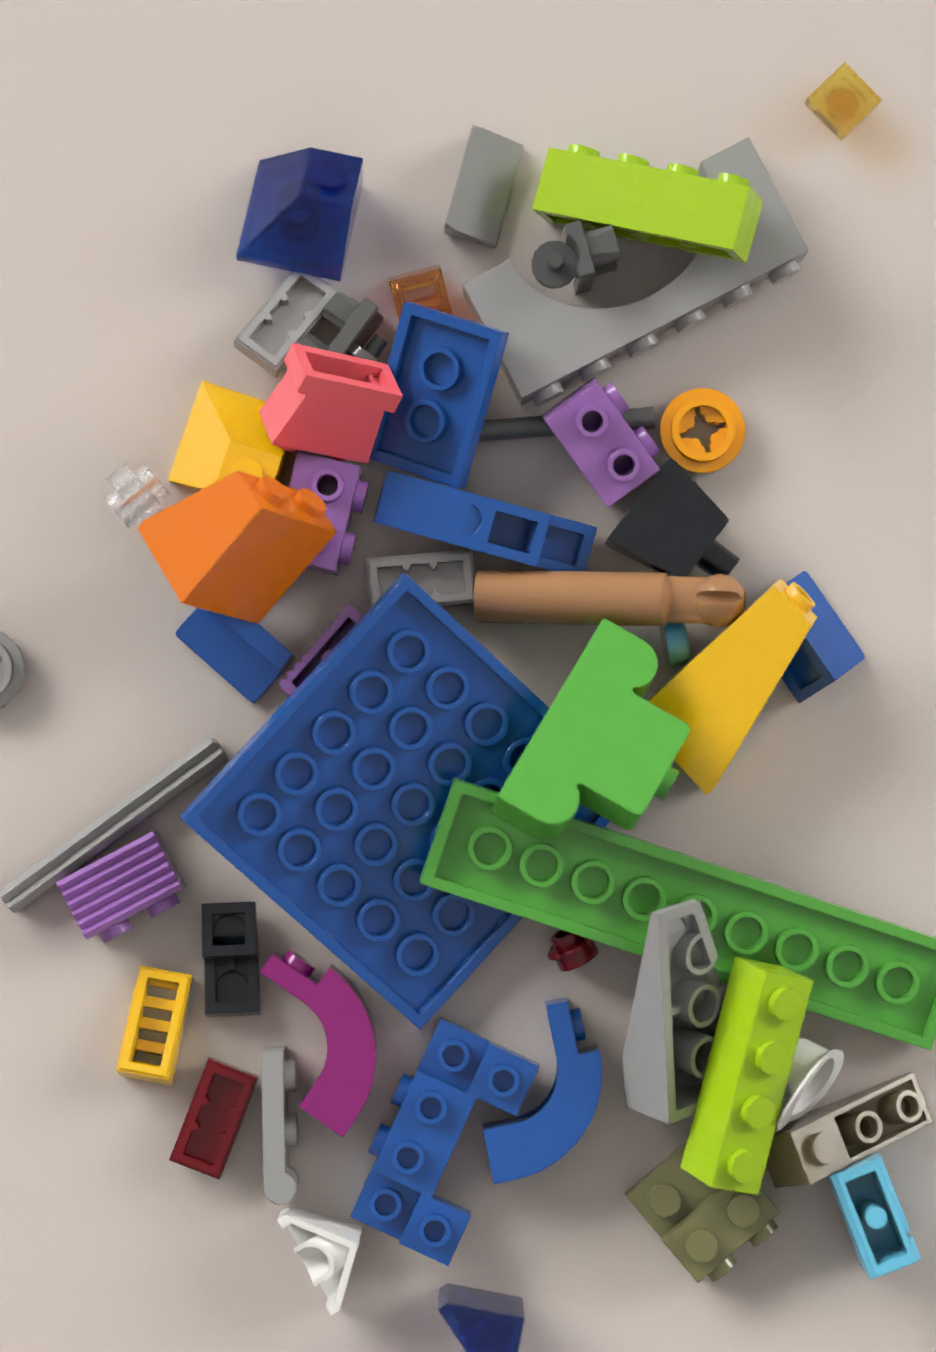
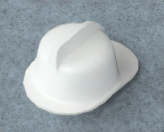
[775,1038,844,1131]

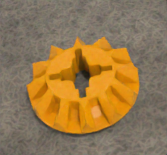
[660,388,745,473]

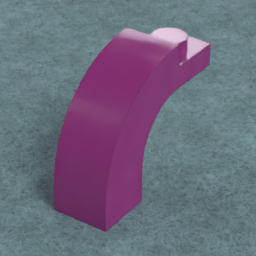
[260,950,377,1138]

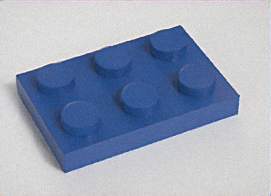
[369,301,509,489]

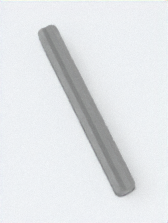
[0,737,227,913]

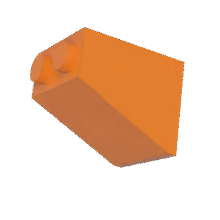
[137,471,337,624]

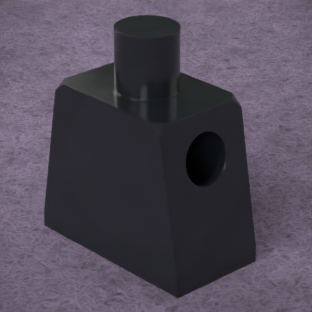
[605,457,740,576]

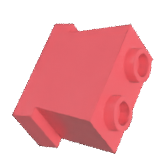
[259,343,403,464]

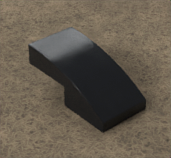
[201,901,261,1017]

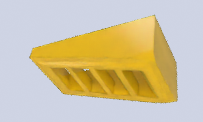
[116,965,193,1086]

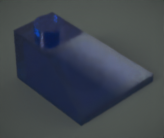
[236,147,363,282]

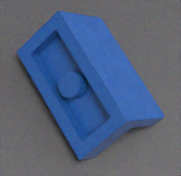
[782,571,865,704]
[176,608,296,703]

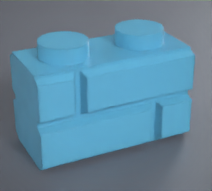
[826,1152,922,1279]

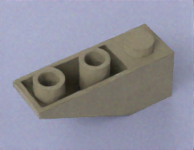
[766,1072,933,1188]

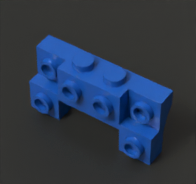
[350,1017,539,1266]

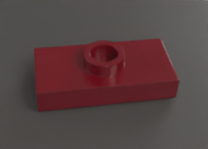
[169,1057,260,1180]

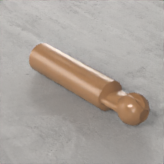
[474,569,746,628]

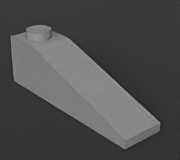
[623,899,727,1124]

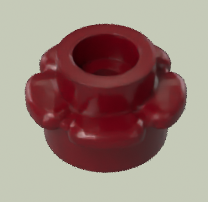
[547,930,599,972]

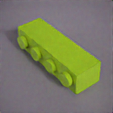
[532,144,764,263]
[680,957,813,1195]

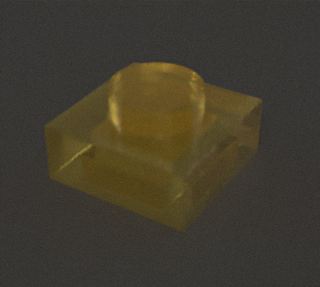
[804,62,882,141]

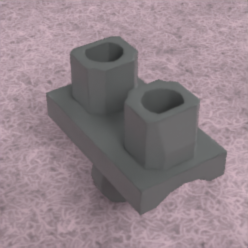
[531,220,621,295]
[299,292,388,362]

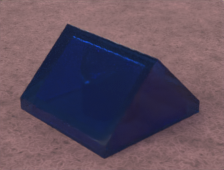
[438,1283,525,1352]

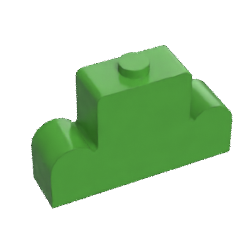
[491,617,690,840]

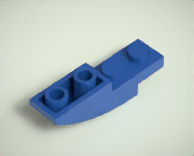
[373,470,597,571]

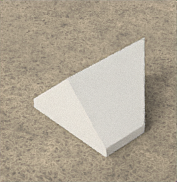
[277,1206,363,1315]

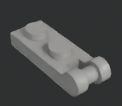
[261,1046,300,1205]

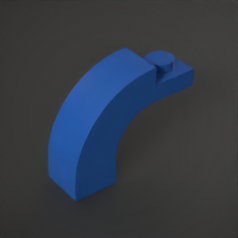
[483,997,602,1184]

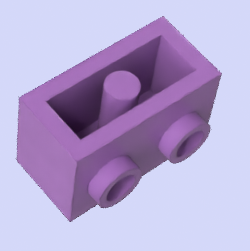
[542,377,661,507]
[289,451,369,575]

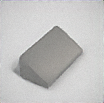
[444,125,524,248]

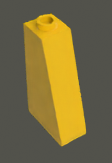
[647,578,818,795]

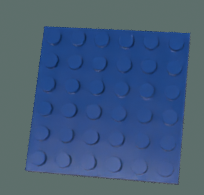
[180,573,610,1030]

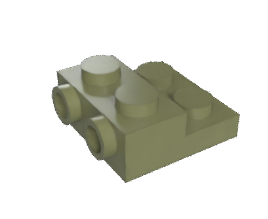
[625,1139,781,1283]

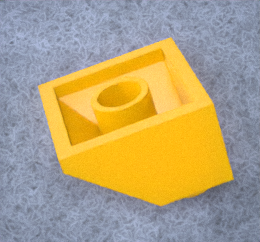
[168,380,291,491]

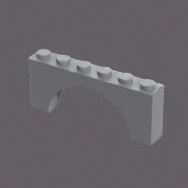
[463,137,809,407]

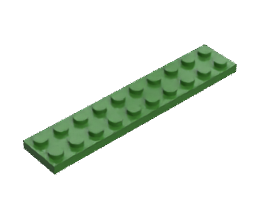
[419,777,936,1051]

